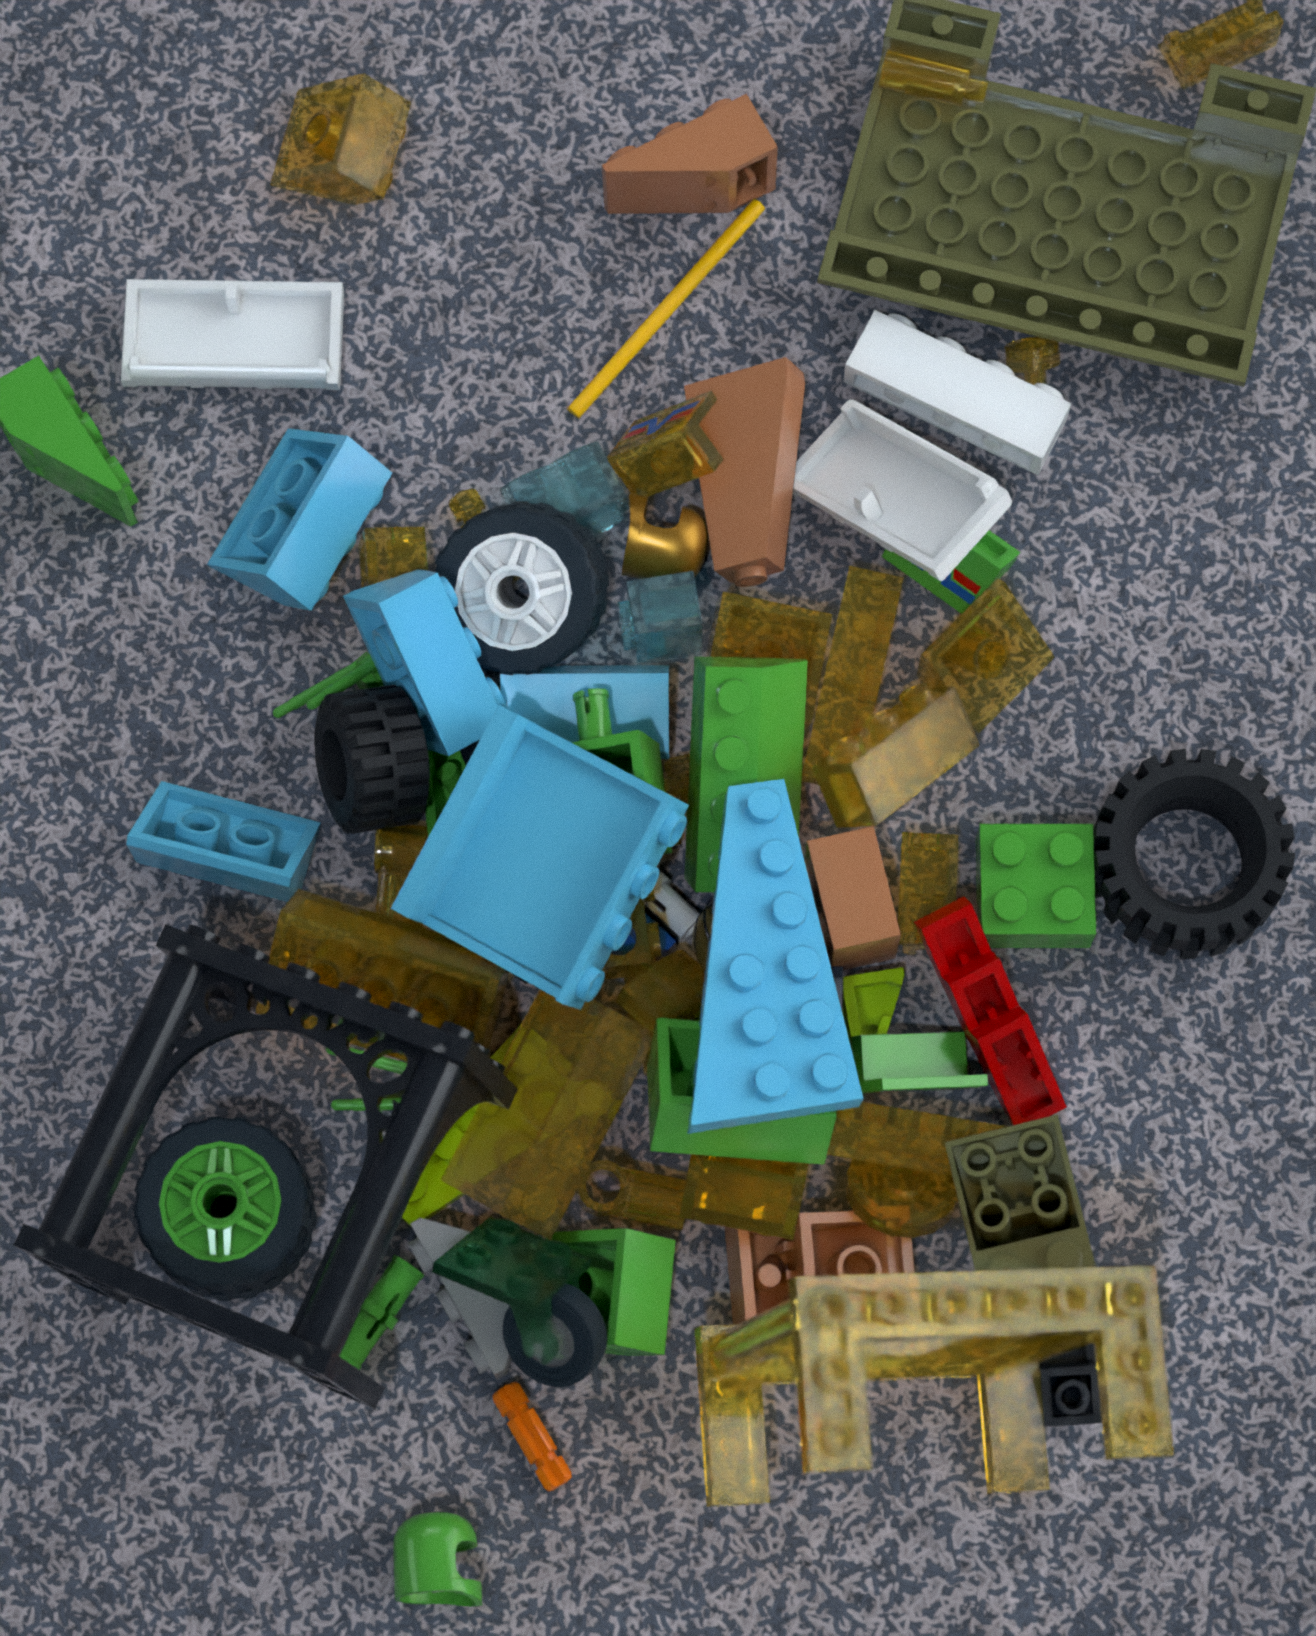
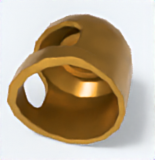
[622,493,708,585]

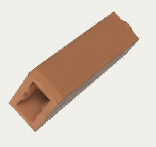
[684,357,805,587]

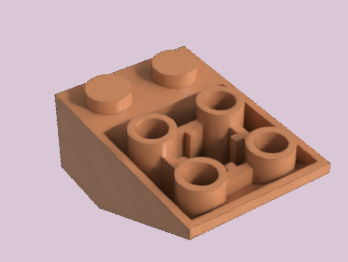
[602,94,778,214]

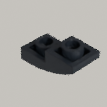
[1032,1301,1102,1427]

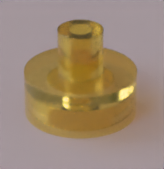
[1004,337,1061,385]

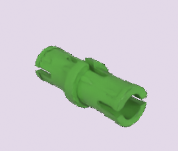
[340,1255,425,1370]

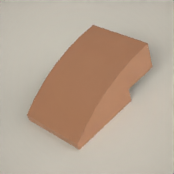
[725,1208,920,1341]

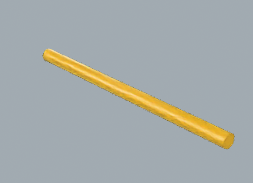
[567,199,765,419]

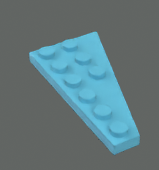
[687,779,864,1134]

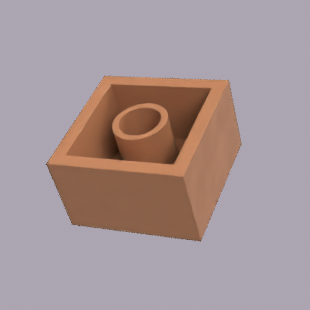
[804,826,901,970]

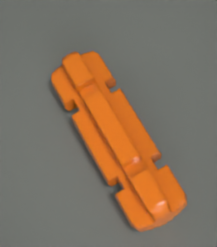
[492,1381,572,1492]

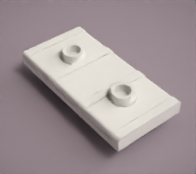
[121,279,344,390]
[793,399,1012,581]

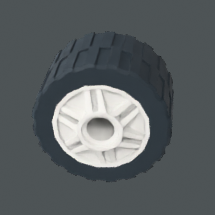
[435,501,609,676]

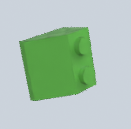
[537,1228,676,1356]

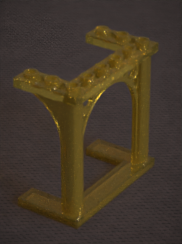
[694,1266,1174,1507]

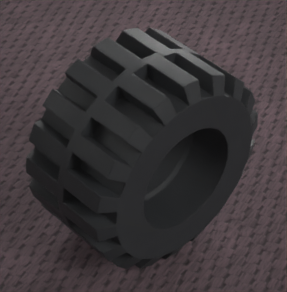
[314,685,430,834]

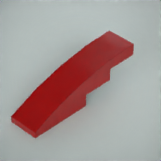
[914,896,1067,1126]

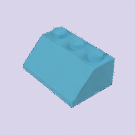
[207,428,392,611]
[343,569,504,756]

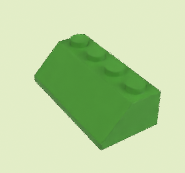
[684,656,808,892]

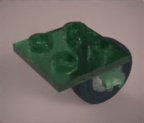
[432,1216,607,1387]

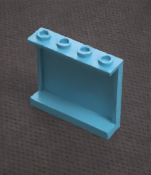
[391,705,689,1010]

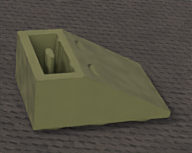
[944,1115,1104,1324]

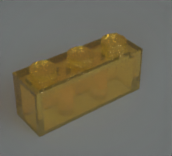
[812,683,980,828]

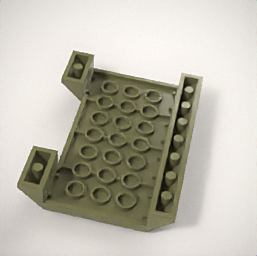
[817,0,1316,387]

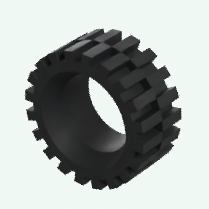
[1093,748,1295,959]

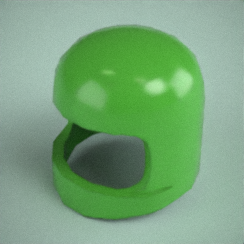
[393,1511,482,1607]

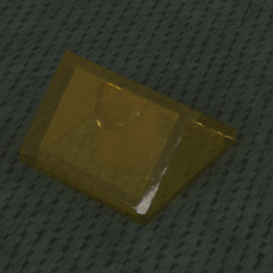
[917,578,1055,733]

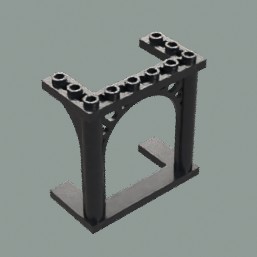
[14,924,518,1409]

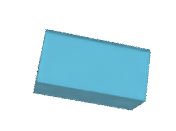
[500,665,669,759]
[126,781,321,904]

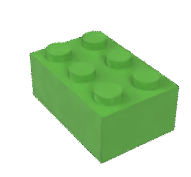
[647,1017,837,1165]

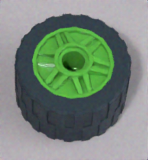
[133,1116,317,1301]

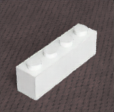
[844,310,1071,475]

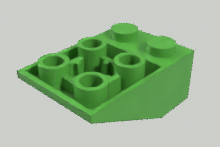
[0,355,139,527]

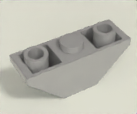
[408,1218,526,1380]

